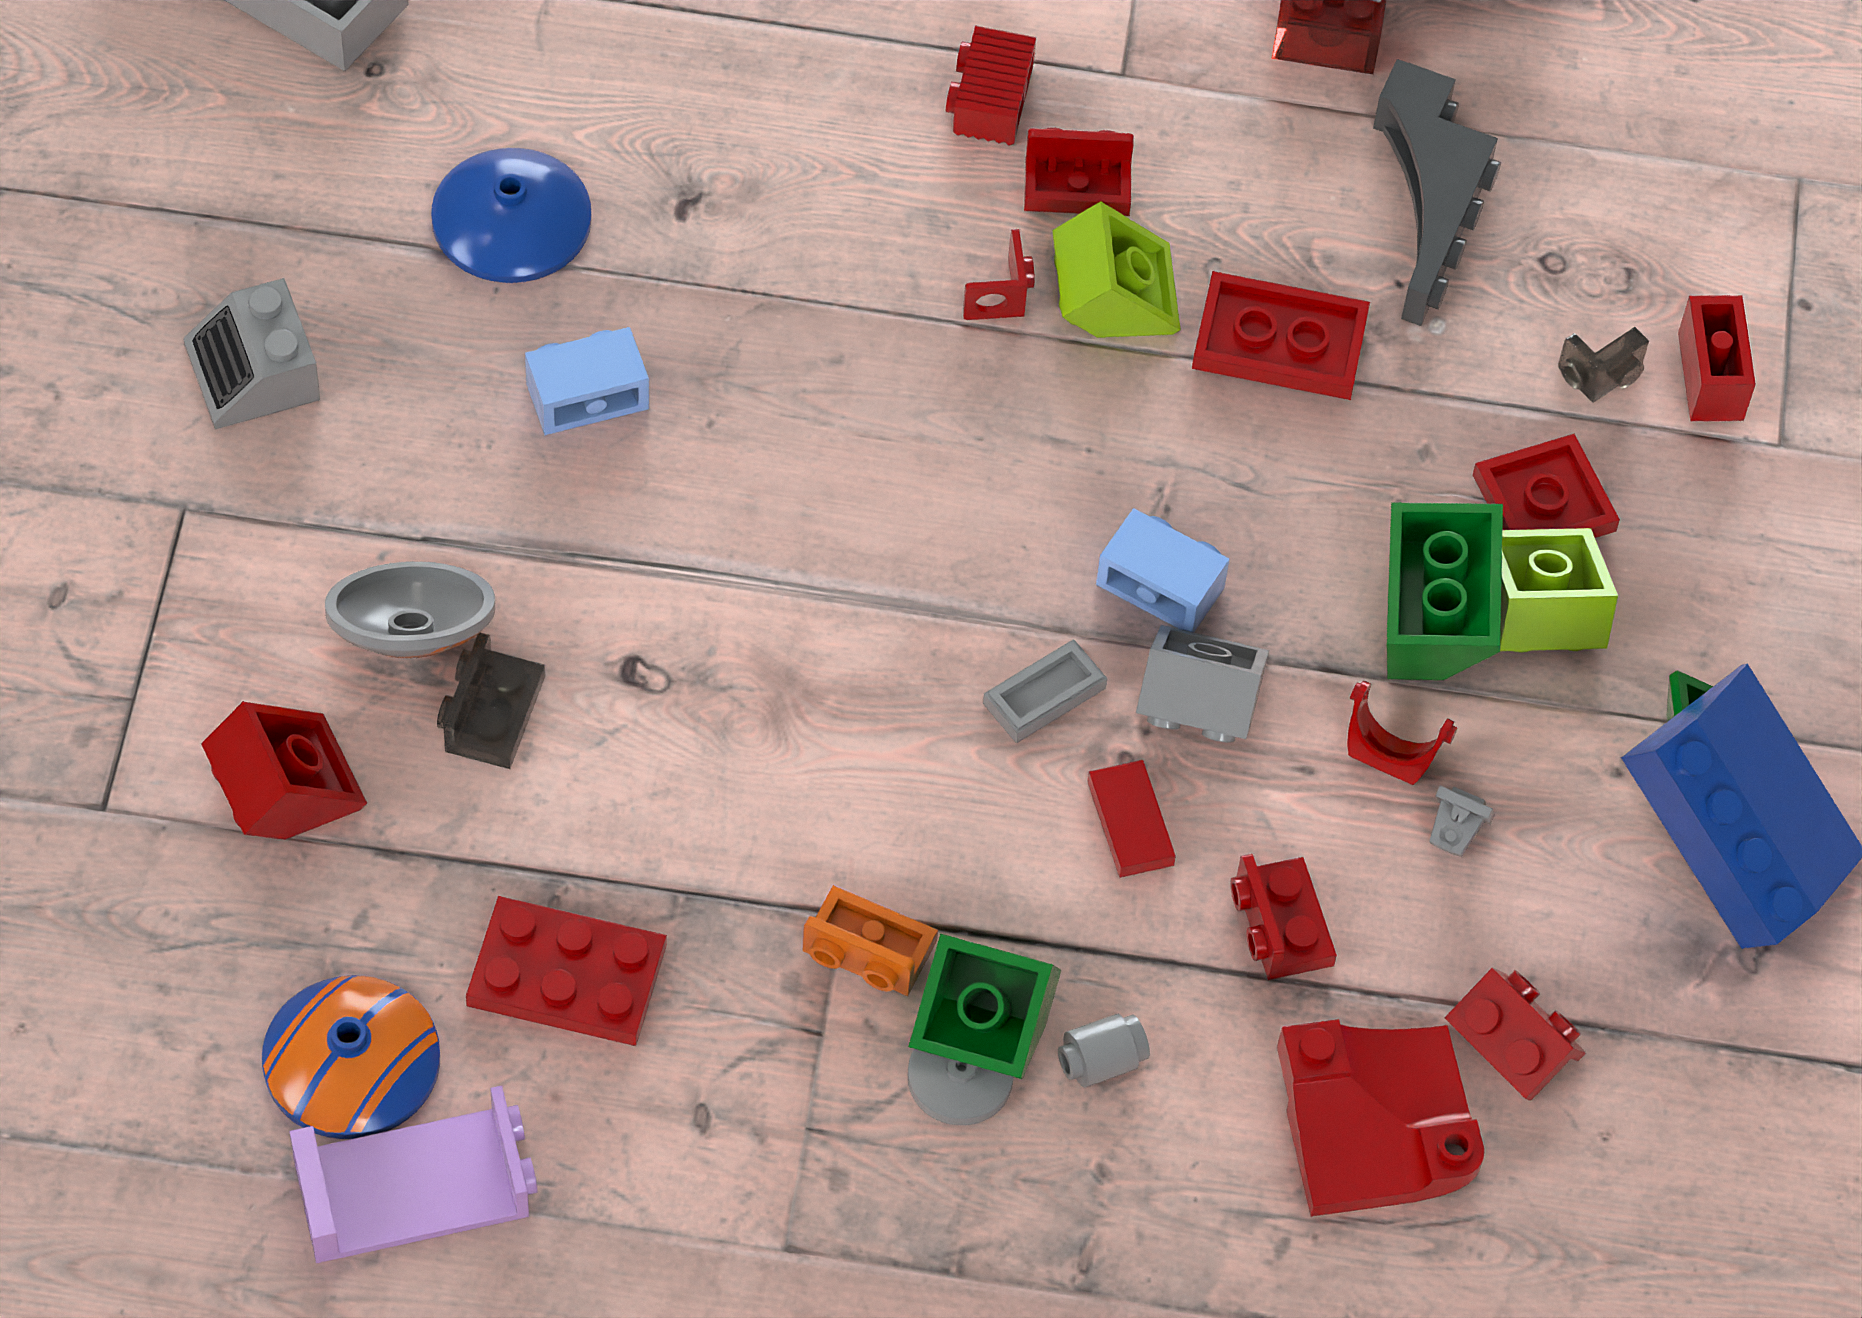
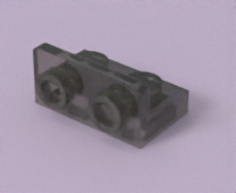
[437,632,545,769]

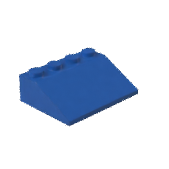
[1621,663,1862,949]

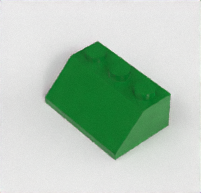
[1387,502,1503,680]

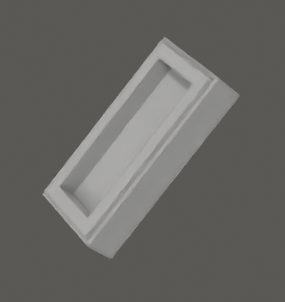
[983,639,1107,743]

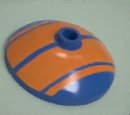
[262,975,440,1139]

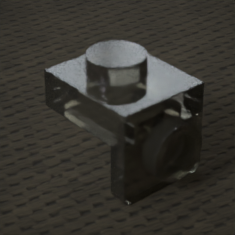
[1558,327,1649,403]

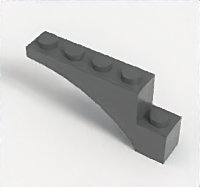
[1373,59,1501,326]

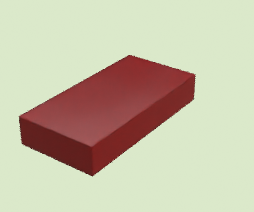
[1087,760,1176,878]

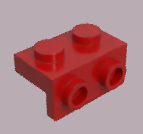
[1024,127,1134,216]
[1444,968,1586,1101]

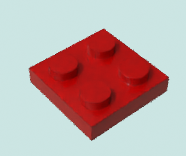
[1472,433,1620,538]

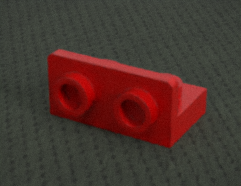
[1230,853,1337,980]

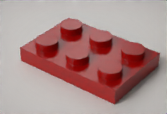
[1192,271,1370,400]
[466,896,667,1046]

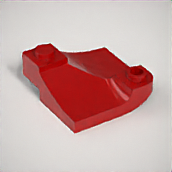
[1277,1019,1485,1217]

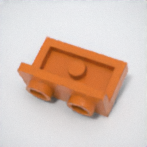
[803,885,938,996]

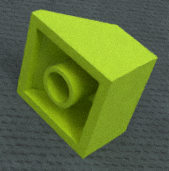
[1052,201,1181,338]
[1500,528,1618,653]

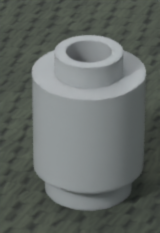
[1058,1014,1150,1088]

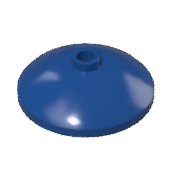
[431,148,592,283]

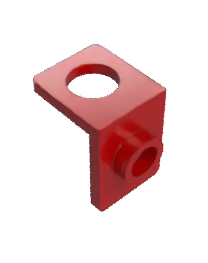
[963,229,1035,320]

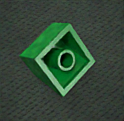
[908,933,1061,1079]

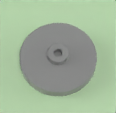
[908,1049,1014,1125]

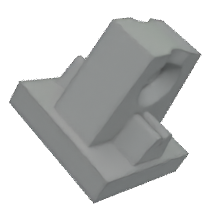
[1429,786,1495,857]

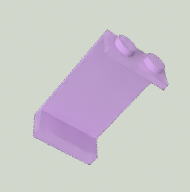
[289,1085,538,1263]

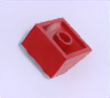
[201,701,367,840]

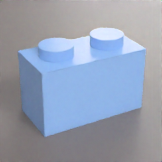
[525,327,649,435]
[1096,508,1230,632]

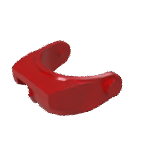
[1347,680,1458,785]

